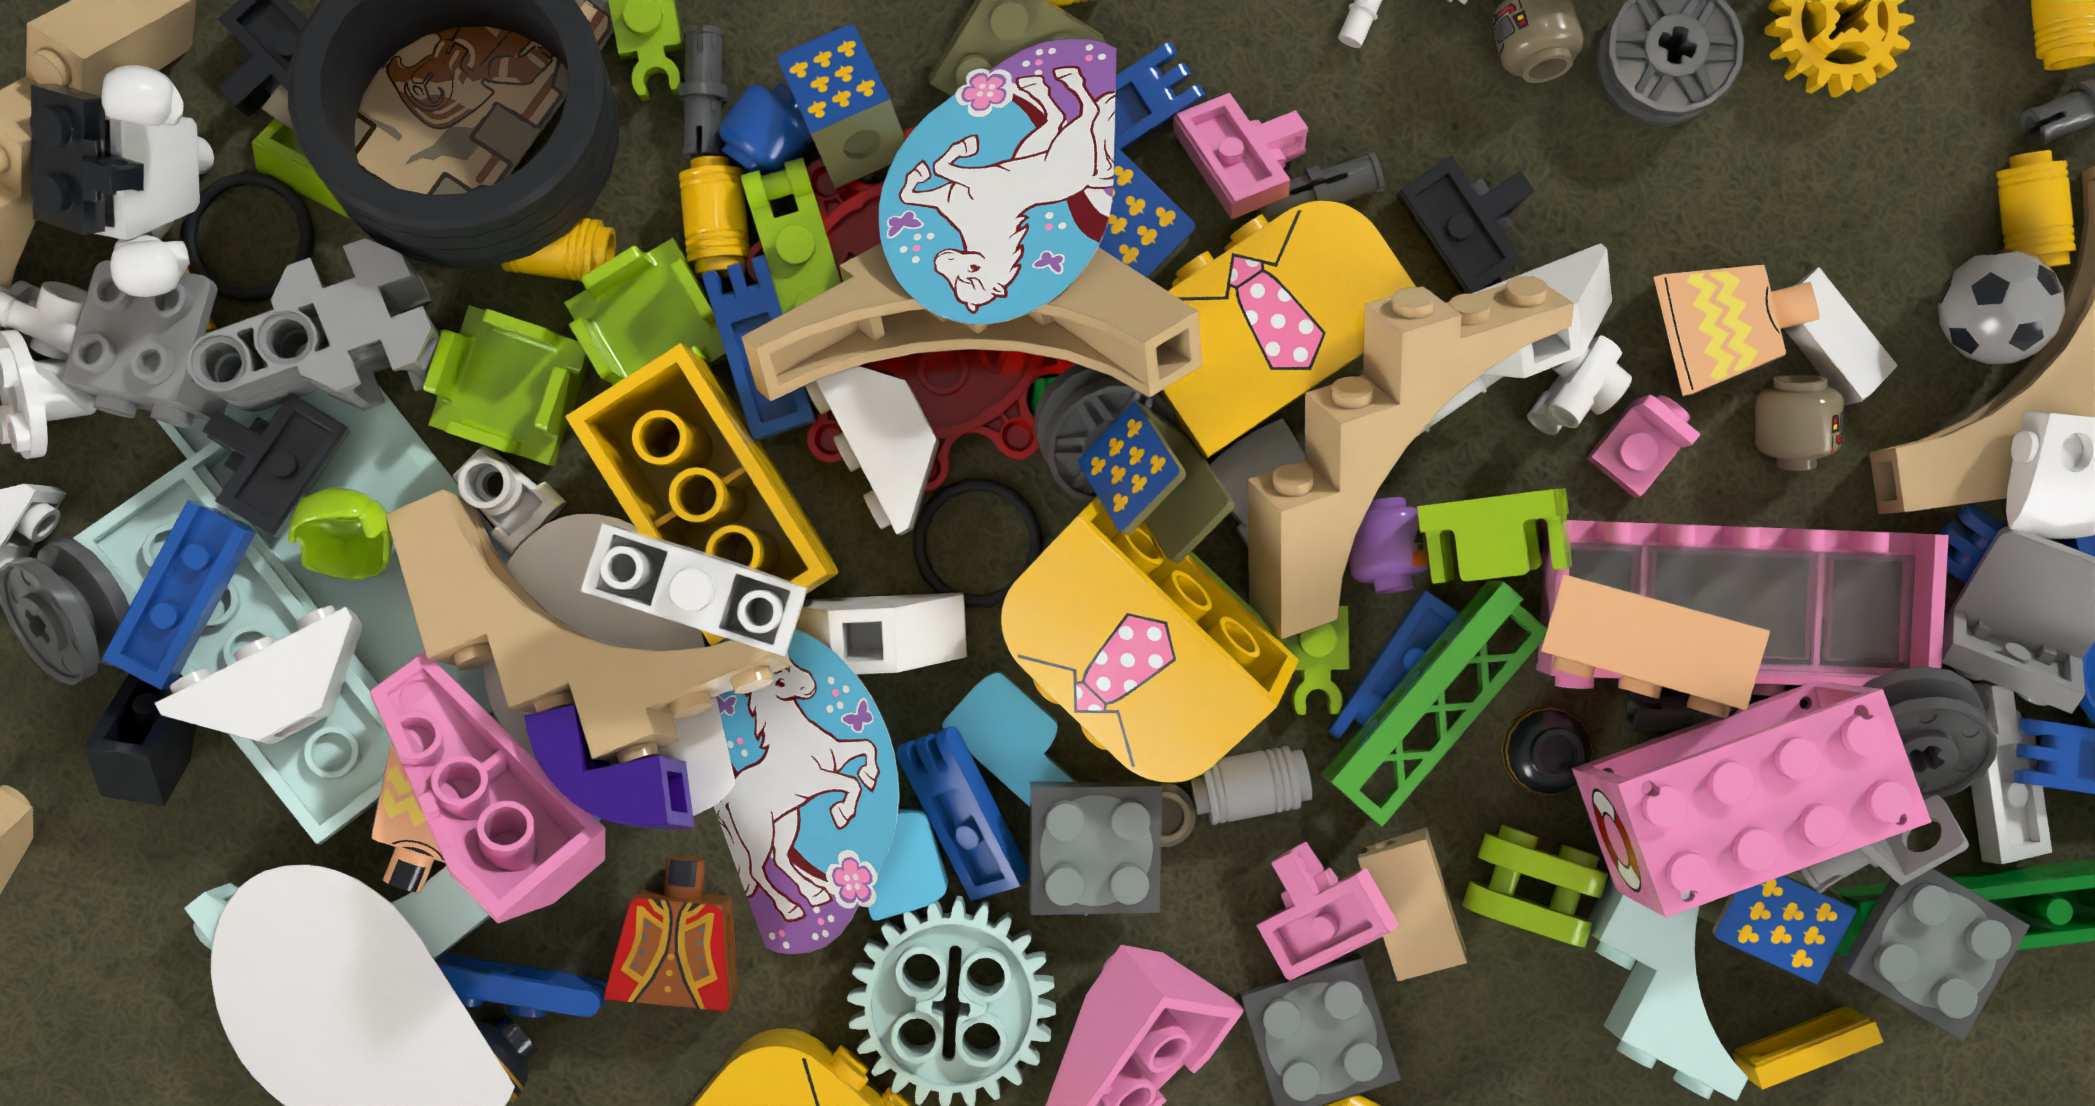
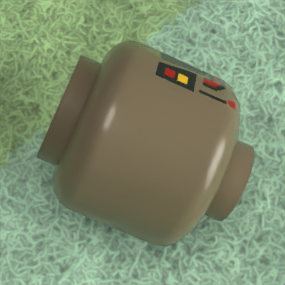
[1492,0,1583,83]
[1754,374,1844,471]

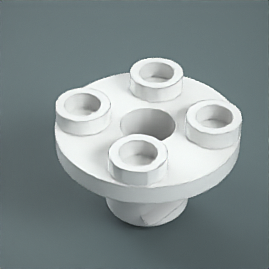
[0,329,97,459]

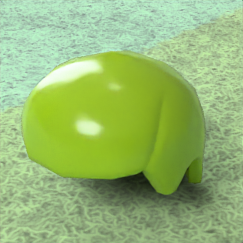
[288,487,393,580]

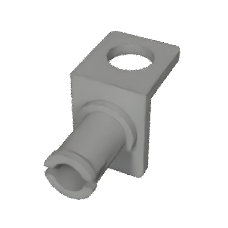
[1800,795,1969,893]

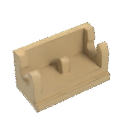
[1358,827,1467,981]

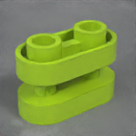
[1462,825,1609,948]

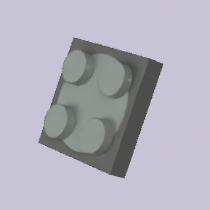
[1029,781,1162,915]
[1838,868,2030,1041]
[1239,954,1401,1106]

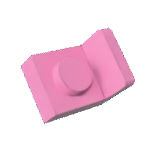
[1586,395,1700,498]

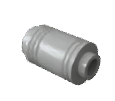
[1190,746,1312,825]

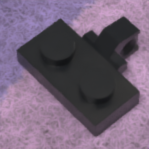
[218,0,308,117]
[30,83,144,235]
[1395,155,1535,294]
[201,393,351,539]

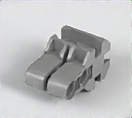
[186,238,443,412]

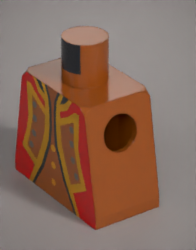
[605,855,738,1011]

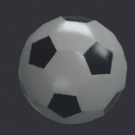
[1938,249,2065,364]

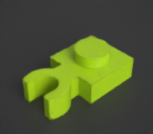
[608,0,684,102]
[1284,606,1349,715]

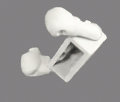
[94,65,214,297]

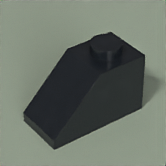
[83,673,197,806]

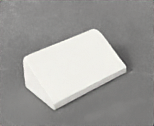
[1784,267,1898,405]

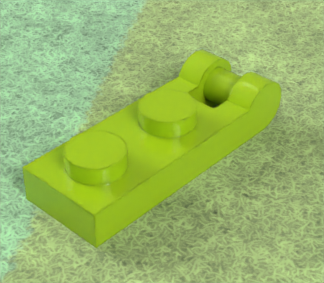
[740,157,841,314]

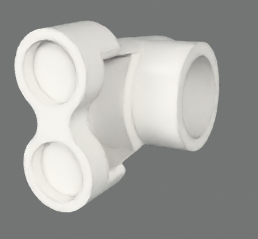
[0,281,87,360]
[1527,335,1632,435]
[453,446,567,556]

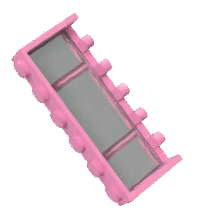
[1536,519,1949,696]

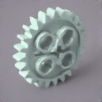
[847,896,1056,1106]

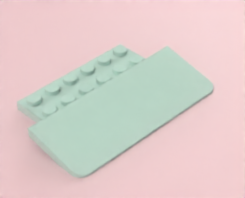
[73,343,511,845]

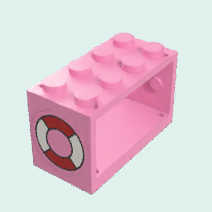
[1572,681,1931,918]

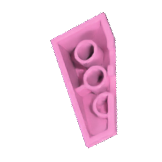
[370,651,605,923]
[1046,945,1245,1106]

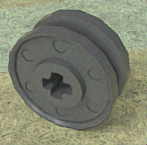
[1595,0,1744,127]
[1033,364,1178,502]
[0,538,130,686]
[1862,666,1997,800]

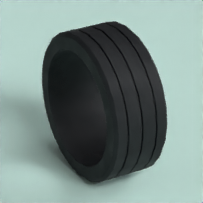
[288,0,619,269]

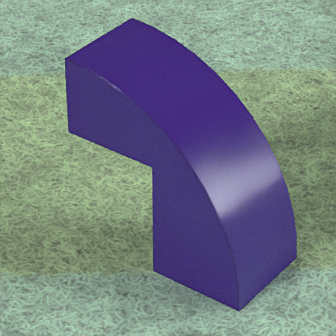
[524,705,695,830]

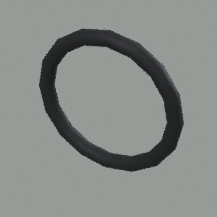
[182,171,314,302]
[913,478,1042,608]

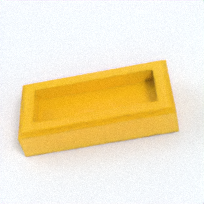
[1732,1006,1883,1090]

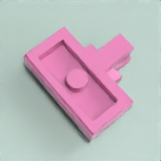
[1173,93,1308,220]
[1256,842,1399,981]

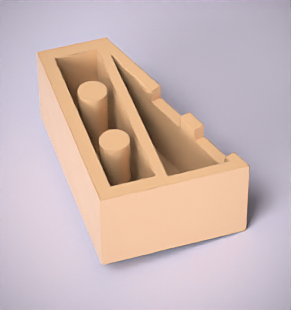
[1541,574,1770,719]

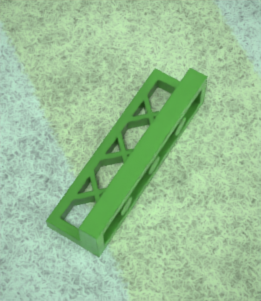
[1321,581,1547,827]

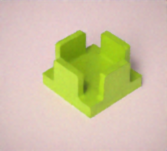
[564,238,727,385]
[423,305,590,466]
[1417,488,1572,584]

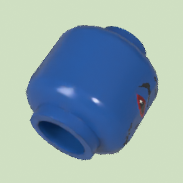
[719,82,813,176]

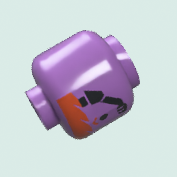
[1348,497,1430,594]

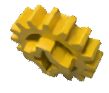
[1764,0,1914,97]

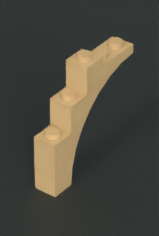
[0,0,196,331]
[1869,166,2095,514]
[742,243,1202,401]
[1247,276,1574,639]
[385,489,791,764]

